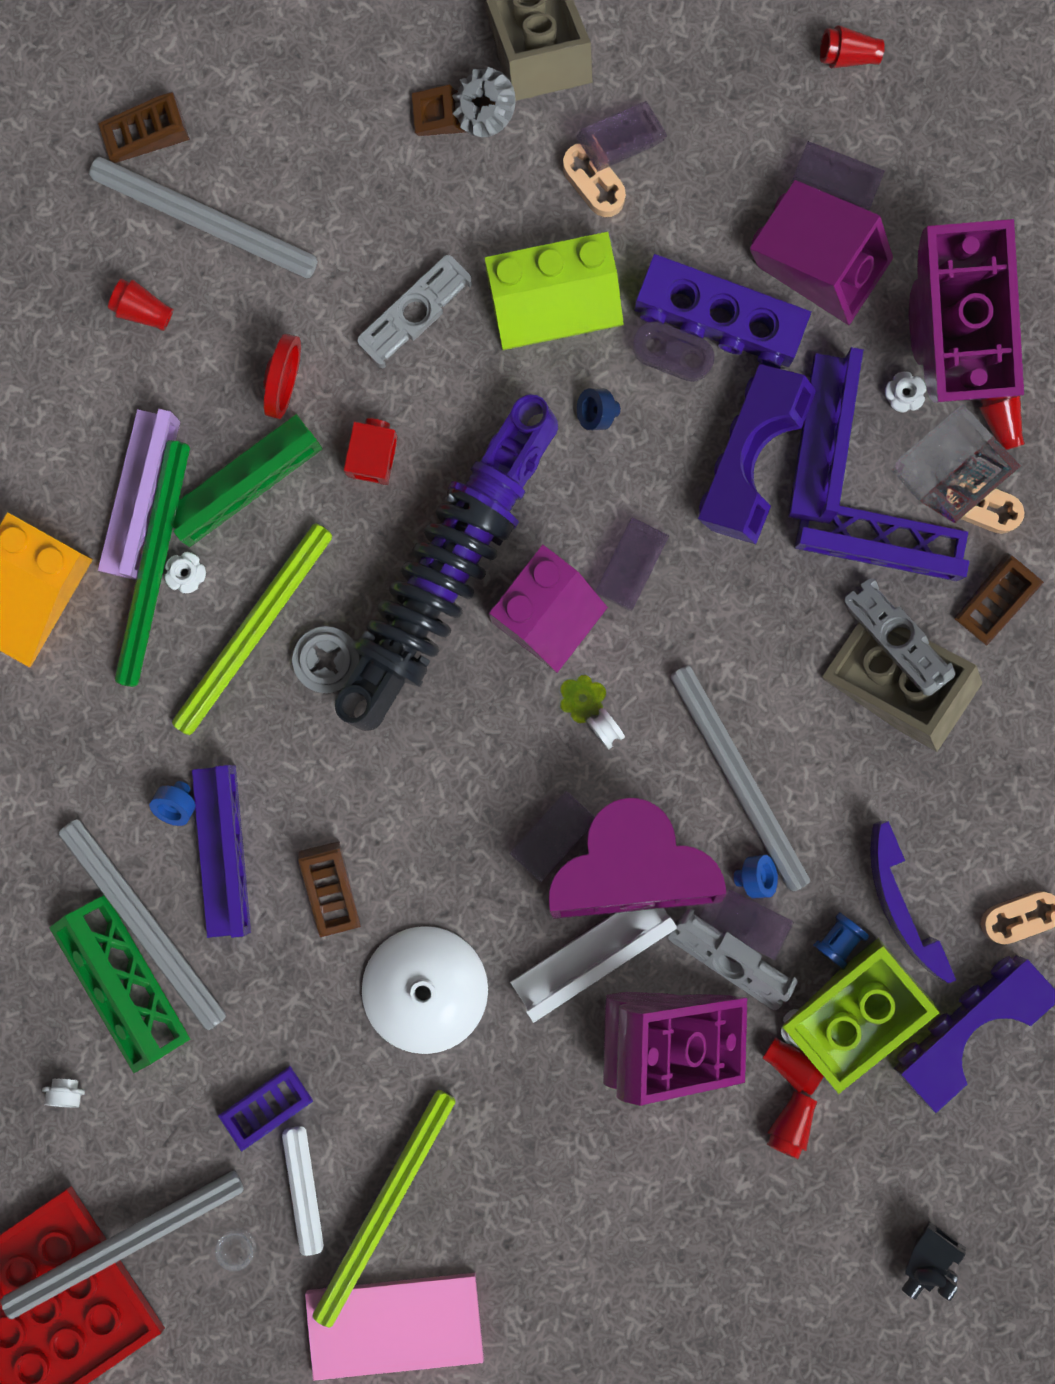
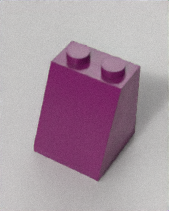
[750,180,893,325]
[489,545,608,673]

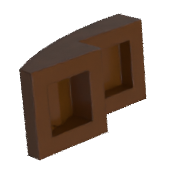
[412,84,495,136]

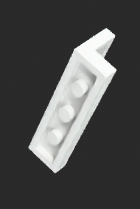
[510,908,677,1023]

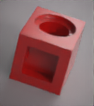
[344,418,398,485]

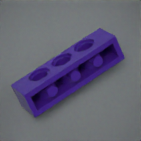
[634,254,812,369]

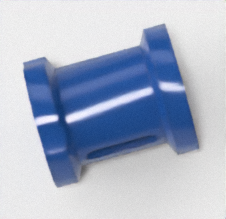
[813,912,869,969]

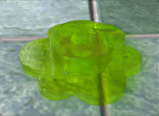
[560,675,606,723]

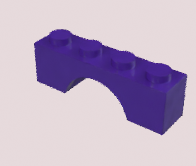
[698,364,817,544]
[893,955,1055,1113]

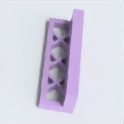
[98,409,180,580]

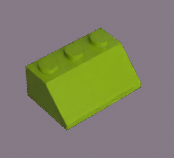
[485,232,624,350]

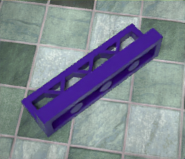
[788,347,864,524]
[794,506,970,582]
[192,765,251,938]

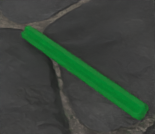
[115,440,190,687]

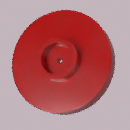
[263,333,301,419]

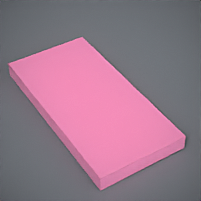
[305,1273,484,1381]

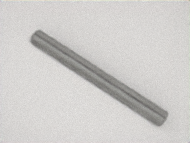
[89,157,318,278]
[671,665,810,891]
[59,819,226,1030]
[0,1171,244,1319]

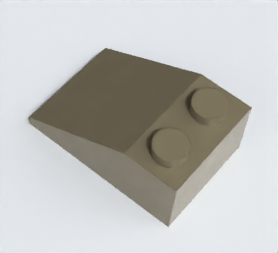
[483,0,593,101]
[822,623,982,752]

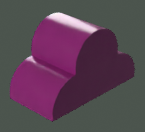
[909,219,1024,403]
[549,798,726,919]
[603,992,747,1106]

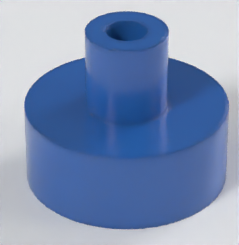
[149,781,196,826]
[734,855,778,898]

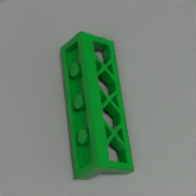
[173,414,322,548]
[49,895,191,1074]

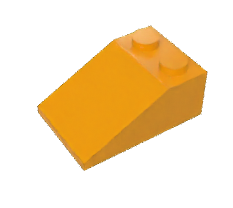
[0,512,93,667]

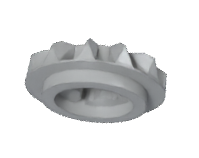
[452,67,516,137]
[292,626,360,693]

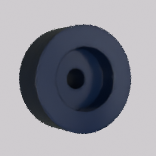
[577,388,621,430]

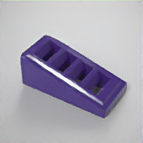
[218,1066,313,1152]

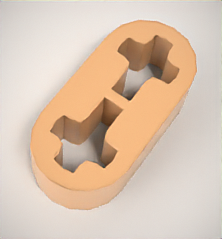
[563,143,626,217]
[945,479,1024,534]
[981,891,1055,944]

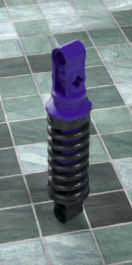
[335,394,558,731]

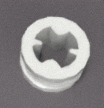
[586,708,625,750]

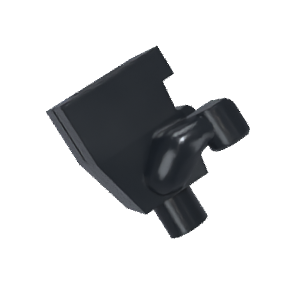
[901,1221,966,1301]

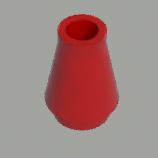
[820,25,885,69]
[108,278,174,331]
[979,396,1025,451]
[762,1037,824,1096]
[767,1091,818,1159]

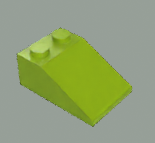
[782,938,940,1094]

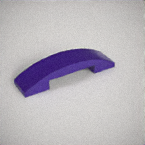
[870,821,956,983]

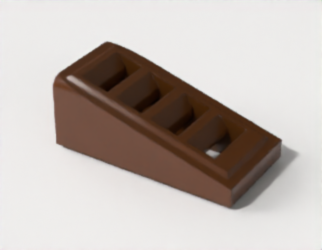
[98,92,190,163]
[954,553,1044,646]
[298,841,361,938]

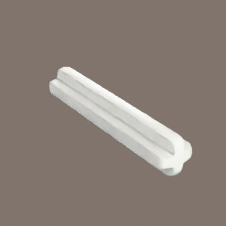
[282,1126,324,1256]

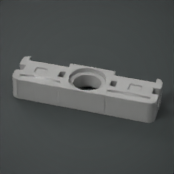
[357,255,472,368]
[845,579,955,696]
[668,909,798,1010]

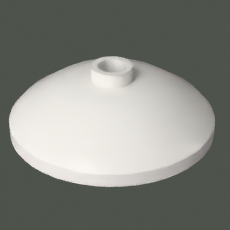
[362,926,488,1054]

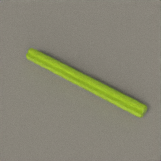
[172,523,332,735]
[312,1090,455,1328]

